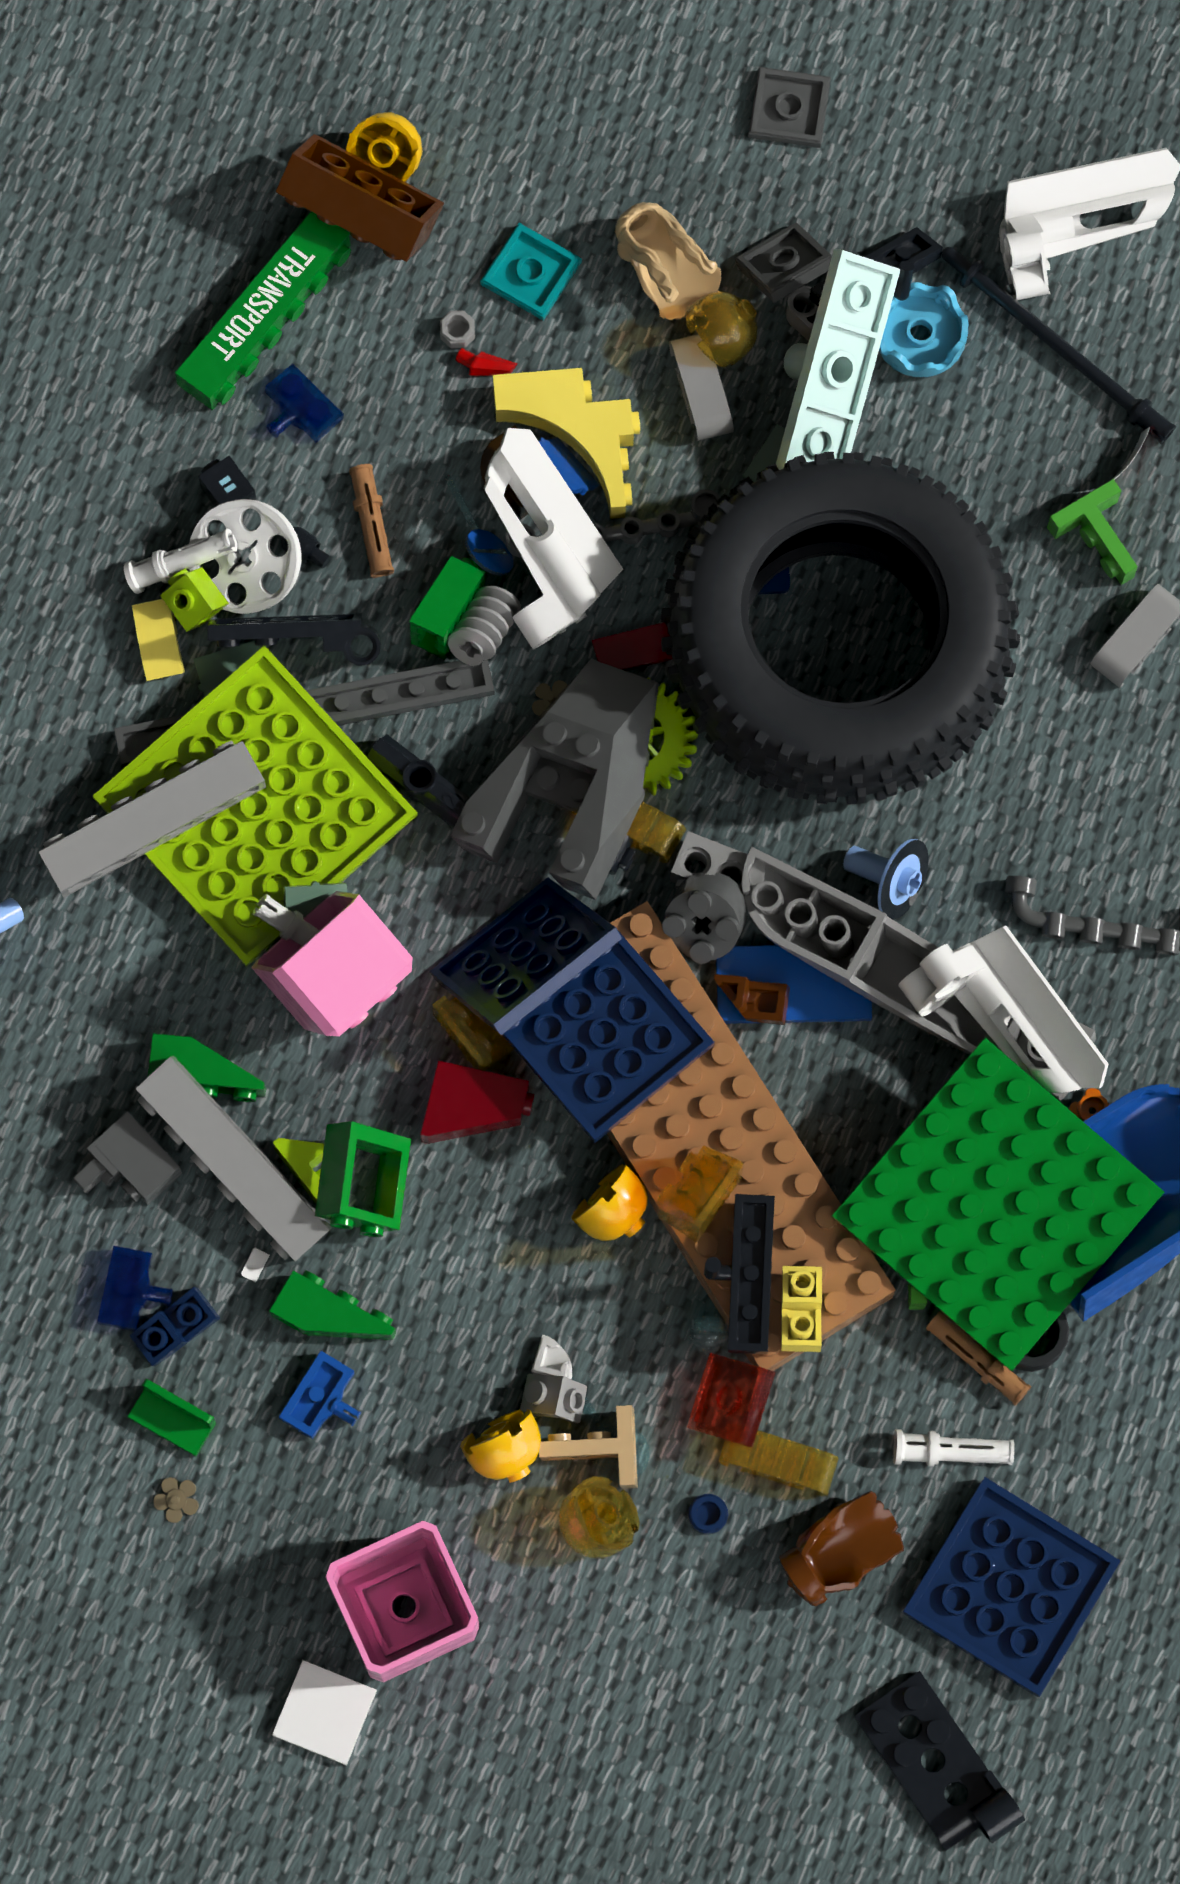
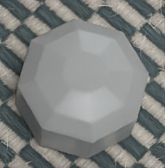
[440,311,475,349]

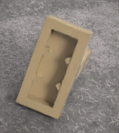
[539,1405,638,1489]

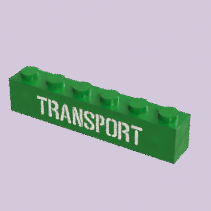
[175,211,351,410]

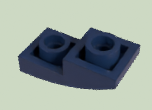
[129,1287,220,1366]

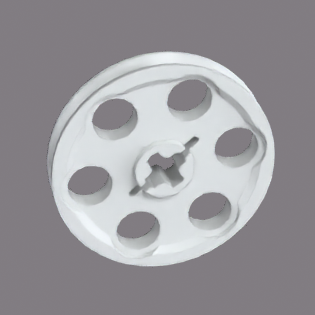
[189,499,301,614]

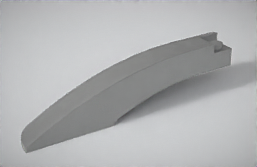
[742,847,1096,1100]

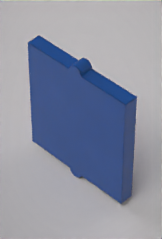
[538,437,600,495]

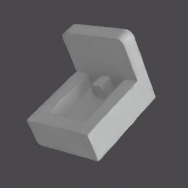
[520,1374,587,1423]

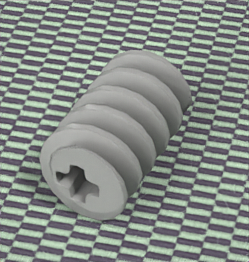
[448,586,521,666]

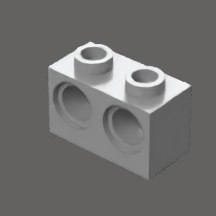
[670,831,748,890]

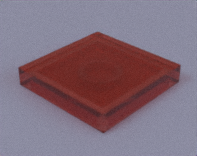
[686,1352,776,1448]

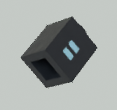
[198,456,257,507]

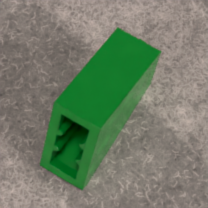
[409,556,485,660]

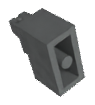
[74,1112,182,1205]

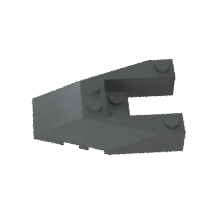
[450,659,659,900]

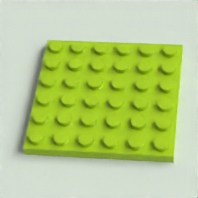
[93,646,418,967]

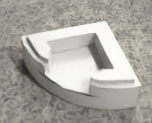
[531,1334,572,1379]

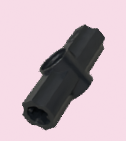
[367,734,470,829]

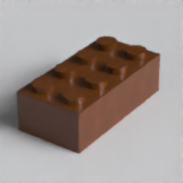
[276,134,444,262]

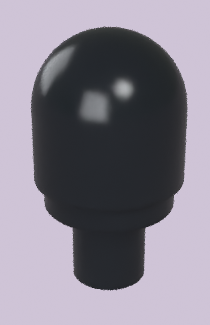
[281,527,331,569]

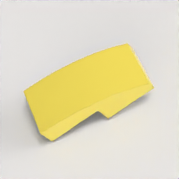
[132,599,185,681]
[781,1266,822,1352]

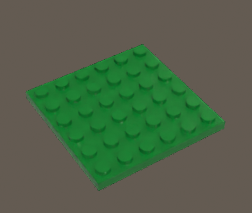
[831,1037,1164,1371]

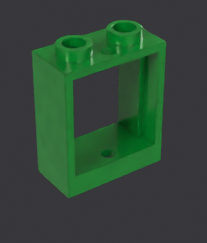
[315,1121,411,1237]

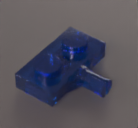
[265,363,344,443]
[97,1246,173,1331]

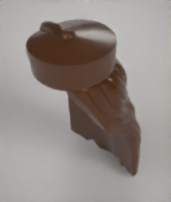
[779,1491,904,1606]

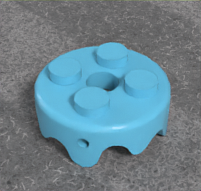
[879,282,969,377]

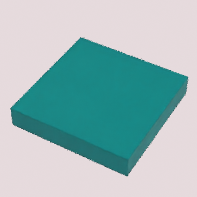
[480,223,582,321]

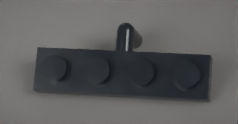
[809,227,943,306]
[704,1194,775,1355]

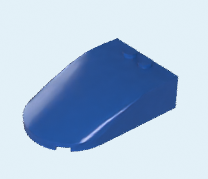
[1070,1084,1180,1322]

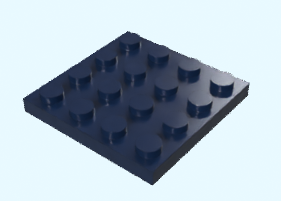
[429,877,622,1035]
[502,926,715,1143]
[902,1477,1121,1698]

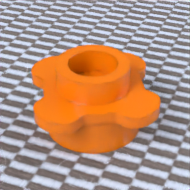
[1069,1088,1110,1121]

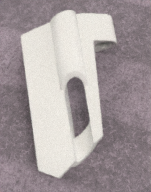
[999,148,1180,301]
[483,428,623,649]
[898,926,1109,1093]

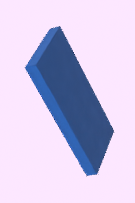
[716,945,872,1024]

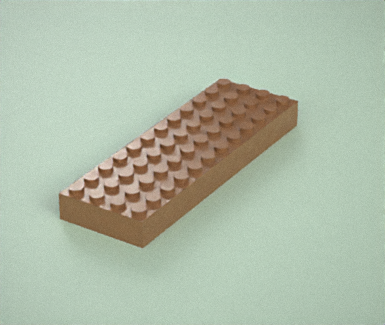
[607,901,896,1379]

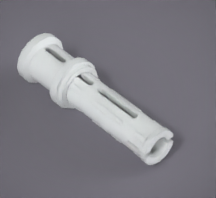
[124,529,237,594]
[893,1429,1014,1466]

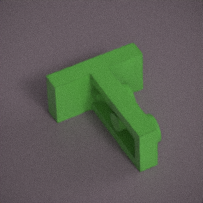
[1047,479,1138,585]

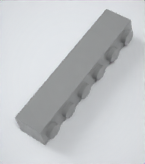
[39,741,266,898]
[136,1056,332,1261]

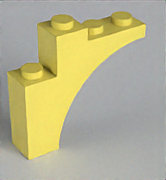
[493,368,640,519]

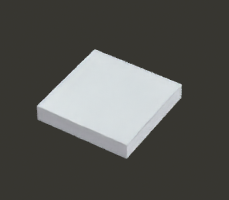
[272,1660,377,1766]

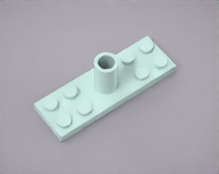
[776,249,901,470]

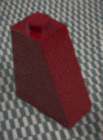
[420,1061,535,1144]

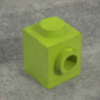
[160,567,229,632]

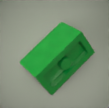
[128,1378,216,1457]

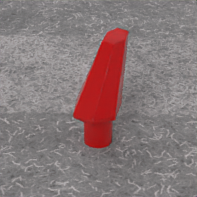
[455,348,518,376]

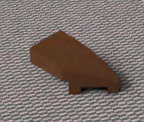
[714,974,790,1025]

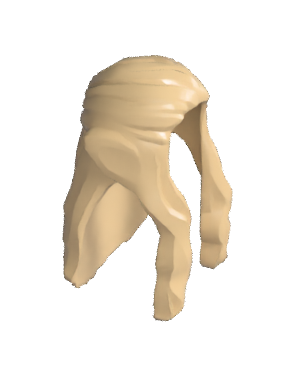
[615,202,721,320]

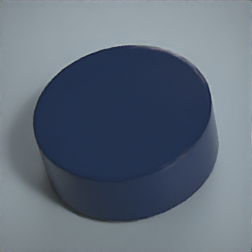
[688,1494,728,1535]

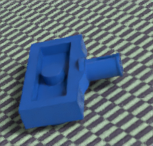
[279,1351,361,1440]

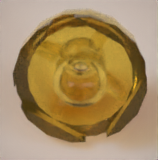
[685,291,758,367]
[558,1476,640,1559]

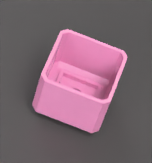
[251,891,413,1036]
[326,1521,479,1682]

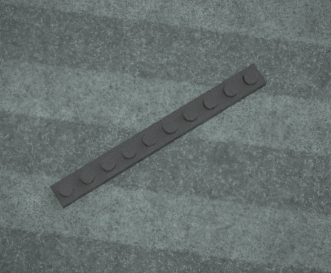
[114,659,495,768]

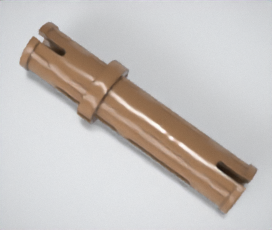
[349,464,394,578]
[926,1311,1032,1406]

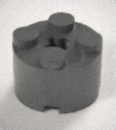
[662,872,748,964]

